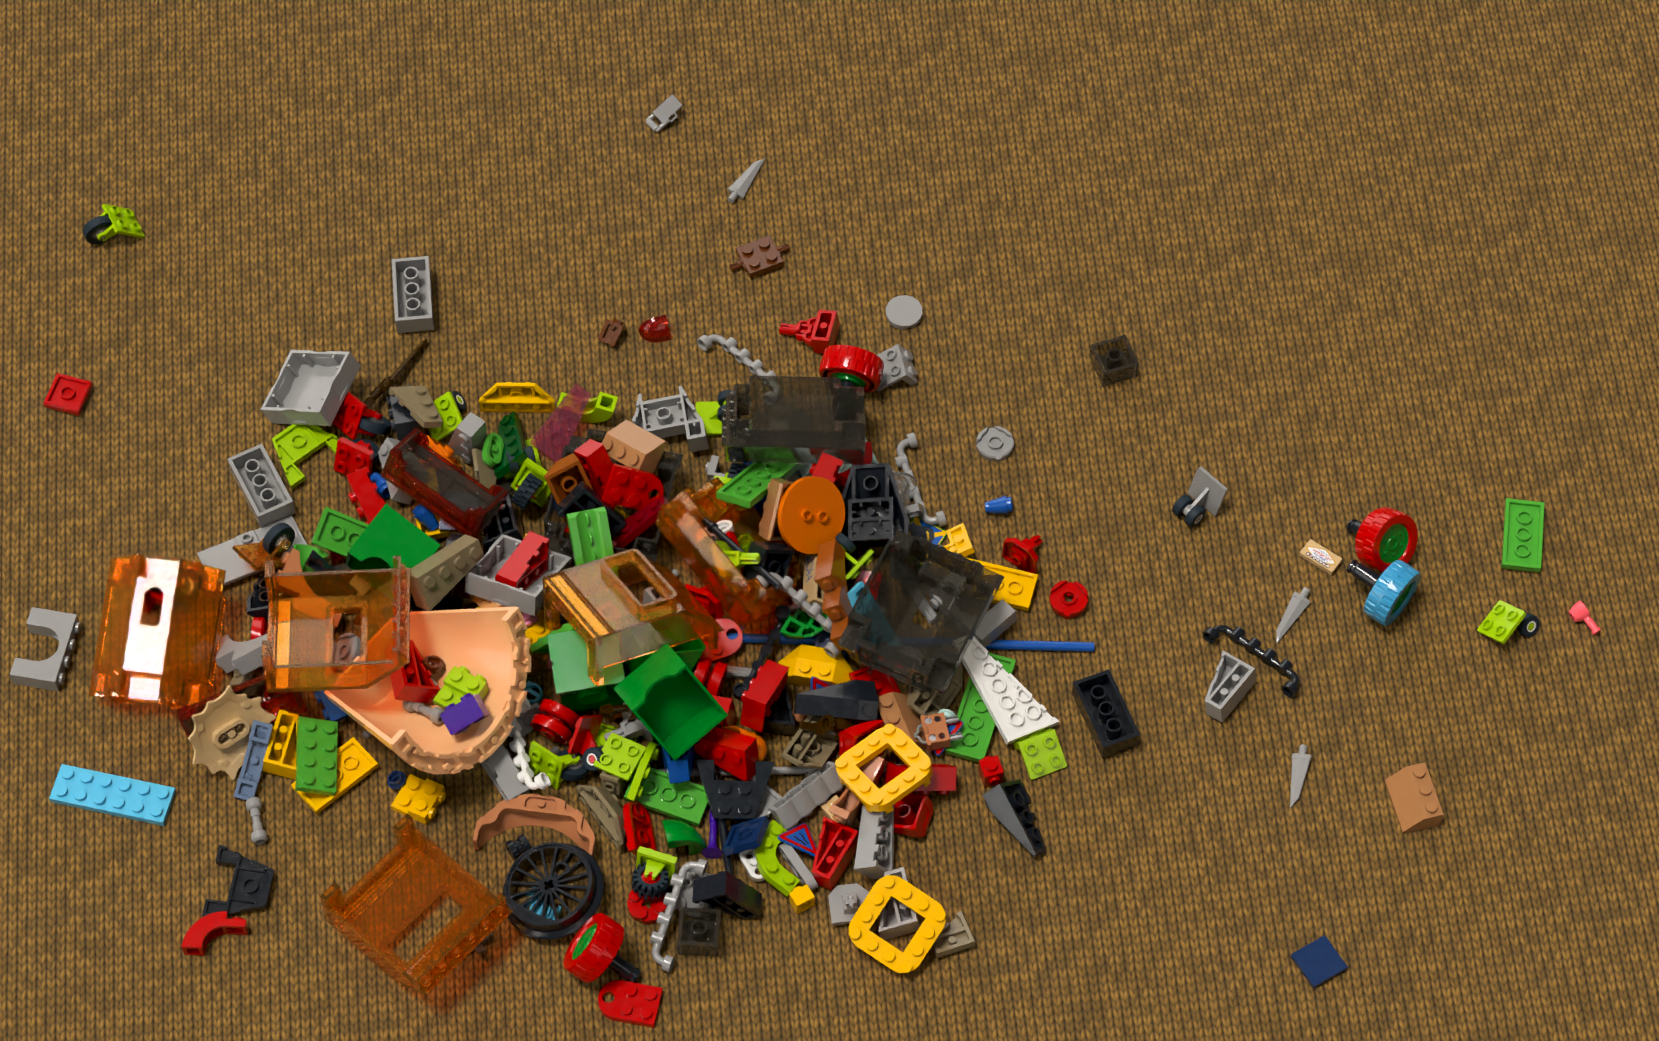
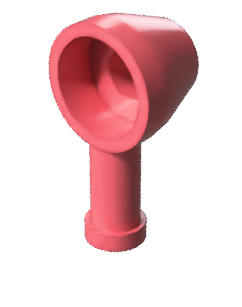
[1568,601,1601,635]

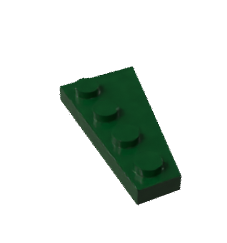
[494,411,528,479]

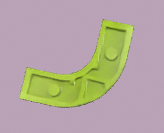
[627,741,661,801]
[754,820,800,897]

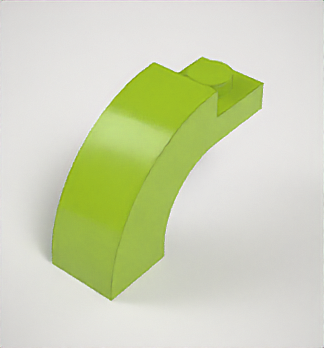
[556,392,618,423]

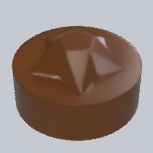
[423,655,443,674]

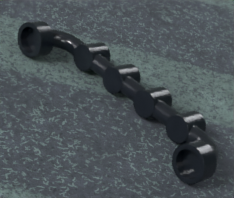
[733,605,791,700]
[1202,625,1299,698]

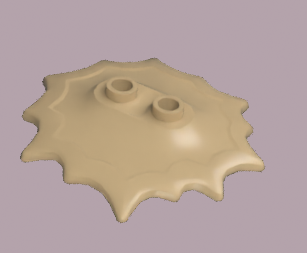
[188,685,276,781]

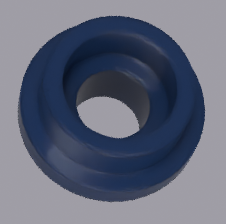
[387,770,407,790]

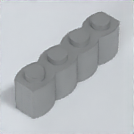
[769,761,845,829]

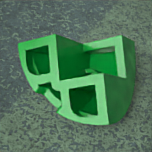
[780,609,827,639]
[662,819,707,855]

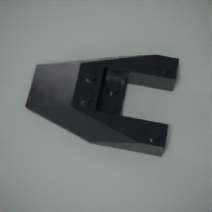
[841,463,914,584]

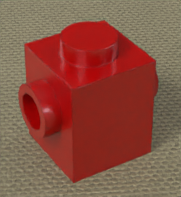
[978,755,1004,788]

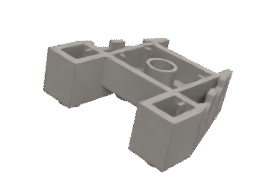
[632,386,709,453]

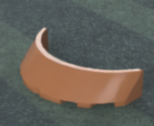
[473,794,595,858]

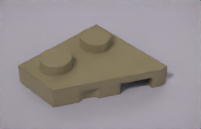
[932,911,975,958]

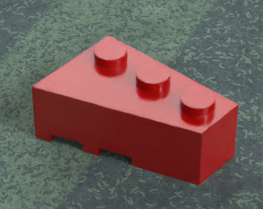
[885,762,957,795]

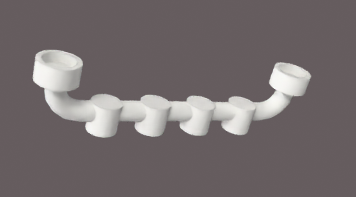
[509,698,551,790]

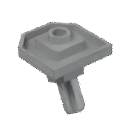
[604,702,655,741]
[828,883,869,926]

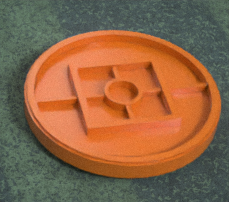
[777,476,845,554]

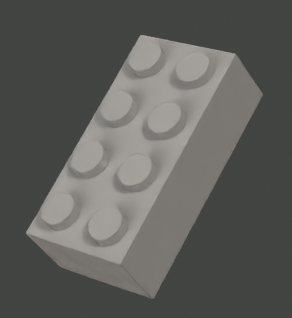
[392,256,434,333]
[227,444,296,528]

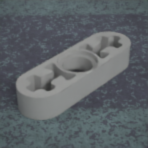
[778,843,818,891]

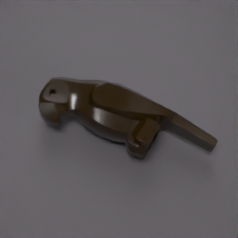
[799,714,864,740]

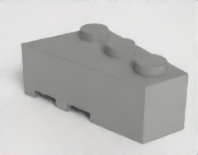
[878,867,920,940]

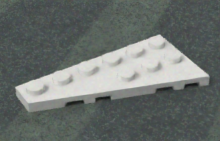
[953,635,1059,745]

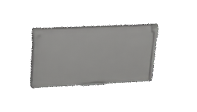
[197,515,307,590]

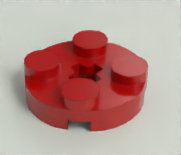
[1049,580,1088,619]
[627,890,667,925]

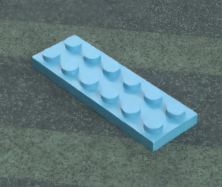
[49,764,176,826]

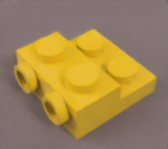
[391,774,446,825]

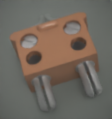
[914,712,963,752]

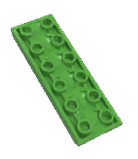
[566,507,625,619]

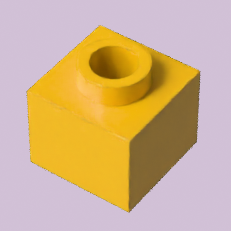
[789,884,815,914]

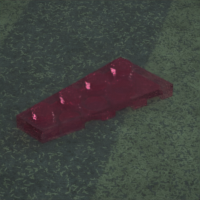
[530,383,591,462]

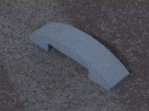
[233,720,273,800]

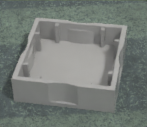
[260,350,361,426]
[465,534,571,616]

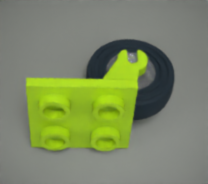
[83,204,145,244]
[528,741,589,790]

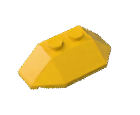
[479,382,556,413]
[778,644,853,687]

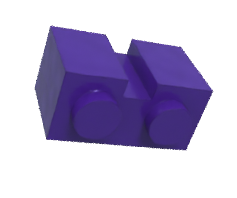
[440,693,490,735]

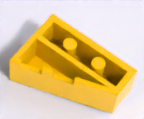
[262,709,299,780]

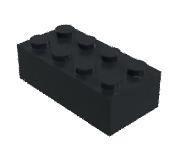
[1072,669,1140,758]

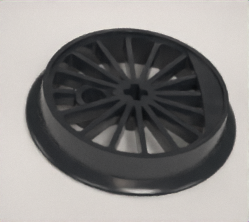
[502,842,604,940]

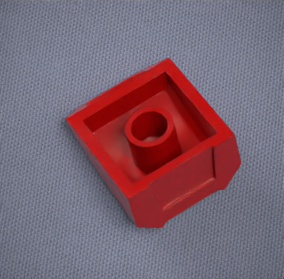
[838,720,884,756]
[894,794,933,838]

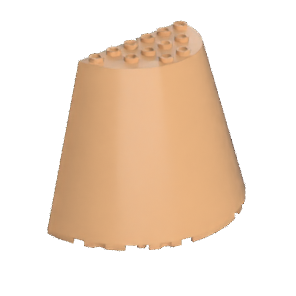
[324,607,531,775]

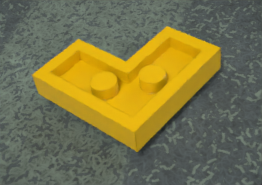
[933,523,975,568]

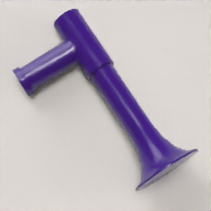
[702,810,722,859]

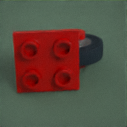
[332,391,391,440]

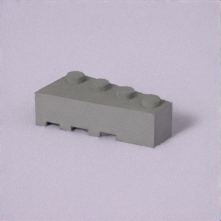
[481,744,531,801]
[854,804,894,879]

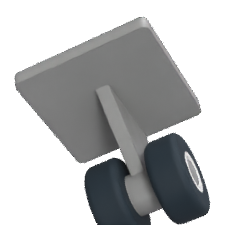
[1172,466,1228,528]

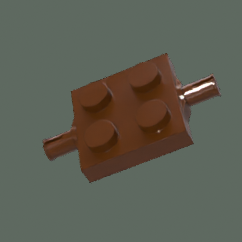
[729,236,790,278]

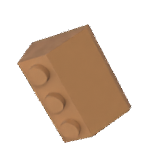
[602,420,668,473]
[759,478,794,541]
[877,692,926,758]
[1384,762,1444,834]

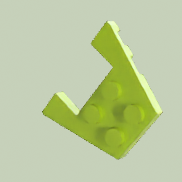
[272,424,338,489]

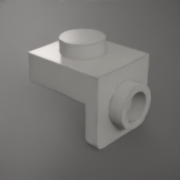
[705,455,726,486]

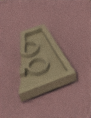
[389,385,443,428]

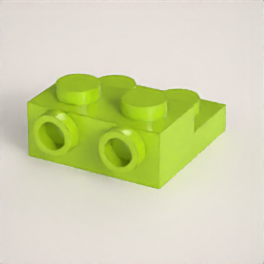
[433,666,489,708]

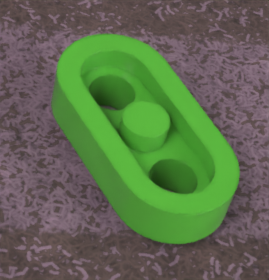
[482,433,504,467]

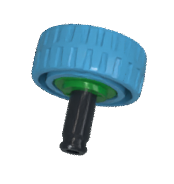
[1346,559,1421,626]

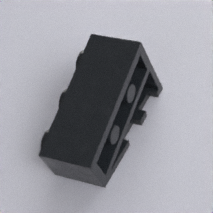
[482,490,525,552]

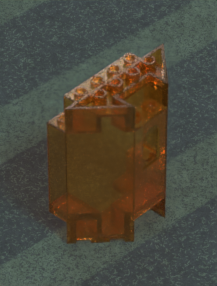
[655,477,801,631]
[89,554,226,710]

